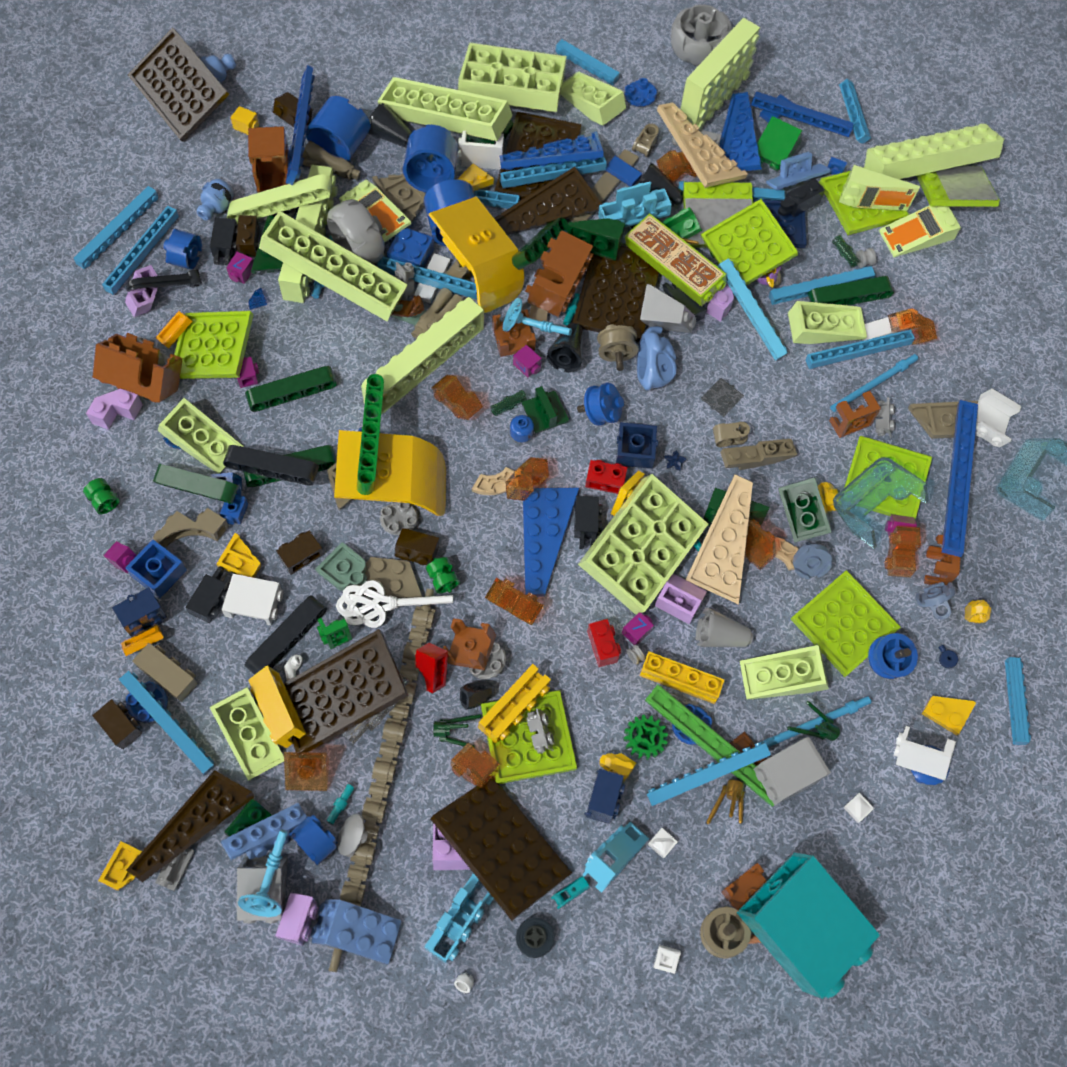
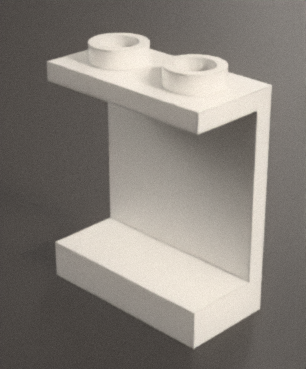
[458,131,504,170]
[975,389,1021,447]
[222,574,283,626]
[894,726,956,780]

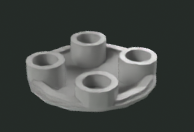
[380,502,418,536]
[469,642,506,679]
[338,814,368,858]

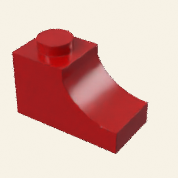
[415,643,448,694]

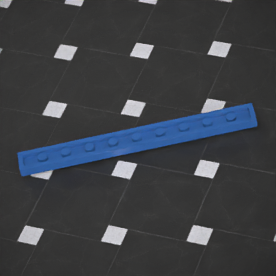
[286,65,315,185]
[942,400,978,557]

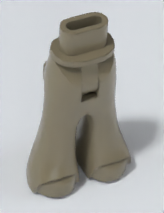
[302,140,361,181]
[411,288,464,339]

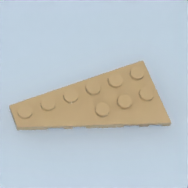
[657,103,748,188]
[686,474,753,605]

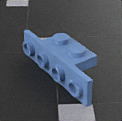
[766,152,831,190]
[221,803,307,860]

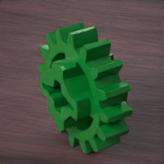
[623,715,668,760]

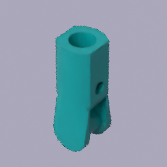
[551,876,590,910]

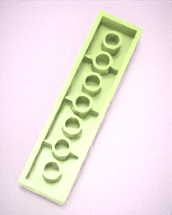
[377,77,513,141]
[865,124,1004,179]
[278,165,338,303]
[259,211,407,321]
[361,297,484,415]

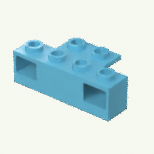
[598,182,672,227]
[582,822,649,893]
[424,873,494,964]

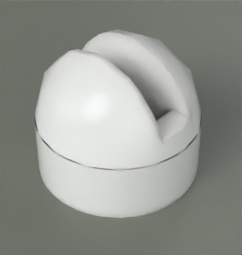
[454,973,474,993]

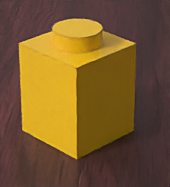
[231,106,259,135]

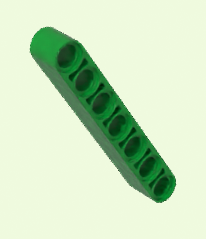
[356,374,384,495]

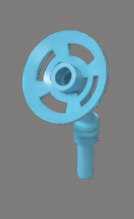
[503,298,572,336]
[238,829,288,917]

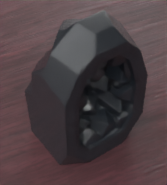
[459,681,494,710]

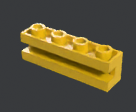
[640,651,724,704]
[478,664,551,743]
[248,666,306,748]

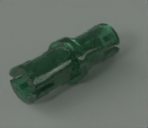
[832,235,860,268]
[490,390,527,416]

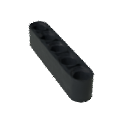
[223,445,319,486]
[244,595,327,675]

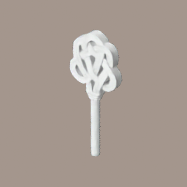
[336,580,453,628]

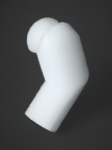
[284,654,303,681]

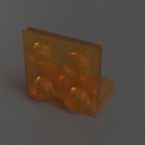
[744,518,776,570]

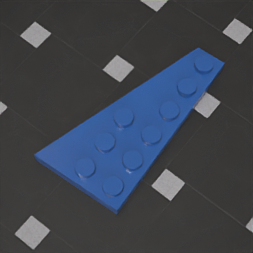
[719,92,762,171]
[499,131,603,170]
[523,488,579,597]

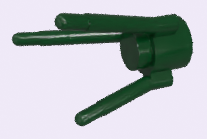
[787,701,840,741]
[433,714,481,749]

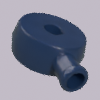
[938,645,958,669]

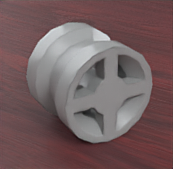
[856,248,876,268]

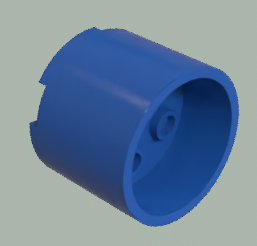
[305,96,371,162]
[403,124,459,193]
[423,180,476,247]

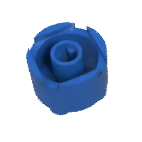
[163,229,202,270]
[289,815,338,866]

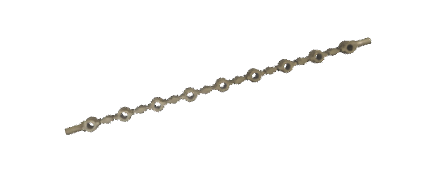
[328,589,435,973]

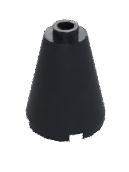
[368,103,412,147]
[639,162,683,206]
[547,323,583,373]

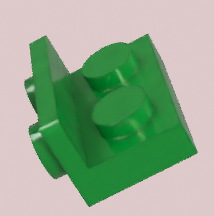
[662,207,702,239]
[317,618,352,650]

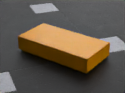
[156,311,192,349]
[121,625,164,656]

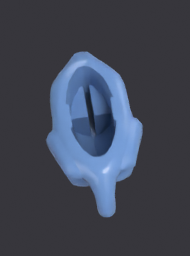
[637,326,677,391]

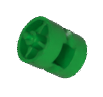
[83,478,120,515]
[426,557,460,594]

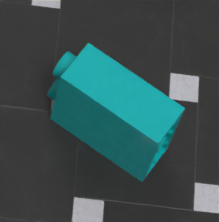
[737,853,880,999]

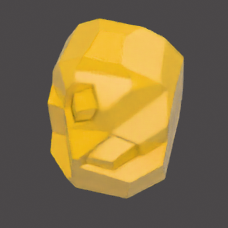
[820,482,841,511]
[965,600,991,624]
[599,753,636,782]

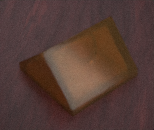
[284,752,330,791]

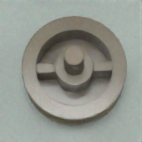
[597,324,638,371]
[700,907,751,959]

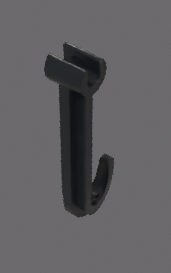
[126,269,202,292]

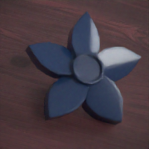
[664,450,686,471]

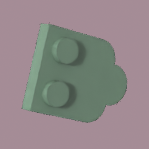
[315,542,367,591]

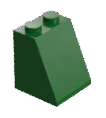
[758,116,802,171]

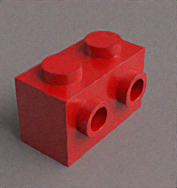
[585,460,627,494]
[587,619,621,668]

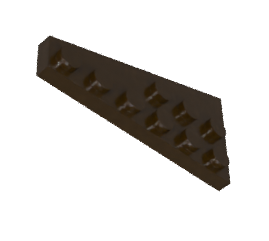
[494,166,602,235]
[126,770,256,883]

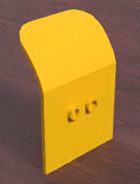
[429,196,524,313]
[334,430,446,516]

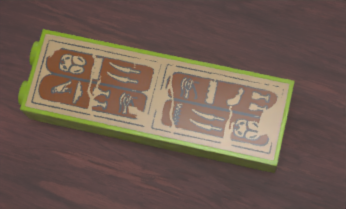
[625,213,726,306]

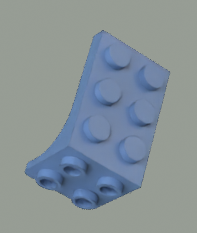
[311,900,401,964]

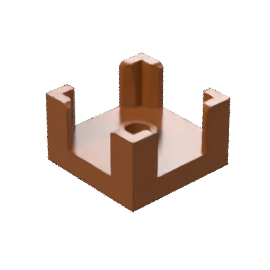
[492,309,536,357]
[829,391,881,438]
[924,534,960,585]
[443,618,496,670]
[721,863,766,911]

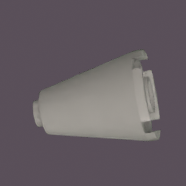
[695,608,753,647]

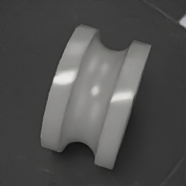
[626,645,645,665]

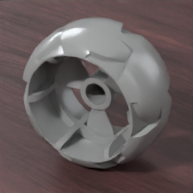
[670,4,732,66]
[327,199,385,264]

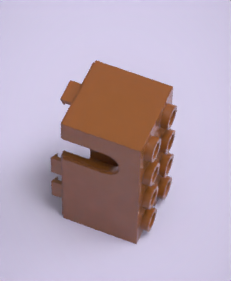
[248,126,290,193]
[525,231,593,317]
[92,333,183,403]

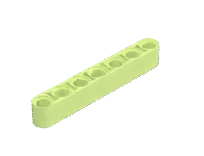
[227,174,332,224]

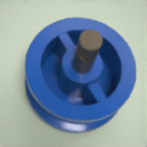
[577,382,624,426]
[868,633,918,679]

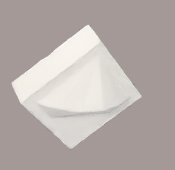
[843,793,874,823]
[648,828,678,859]
[654,945,681,974]

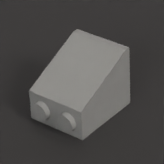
[640,284,696,333]
[753,736,831,805]
[237,857,288,923]

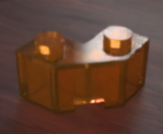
[656,150,697,182]
[888,308,938,345]
[431,374,483,420]
[505,457,549,501]
[884,526,921,578]
[485,577,544,625]
[450,743,500,788]

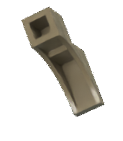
[153,508,229,548]

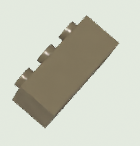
[132,643,198,702]

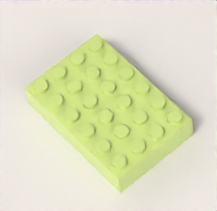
[680,18,760,130]
[458,43,567,112]
[578,474,708,614]

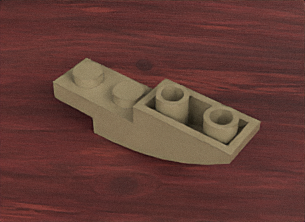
[720,438,797,470]

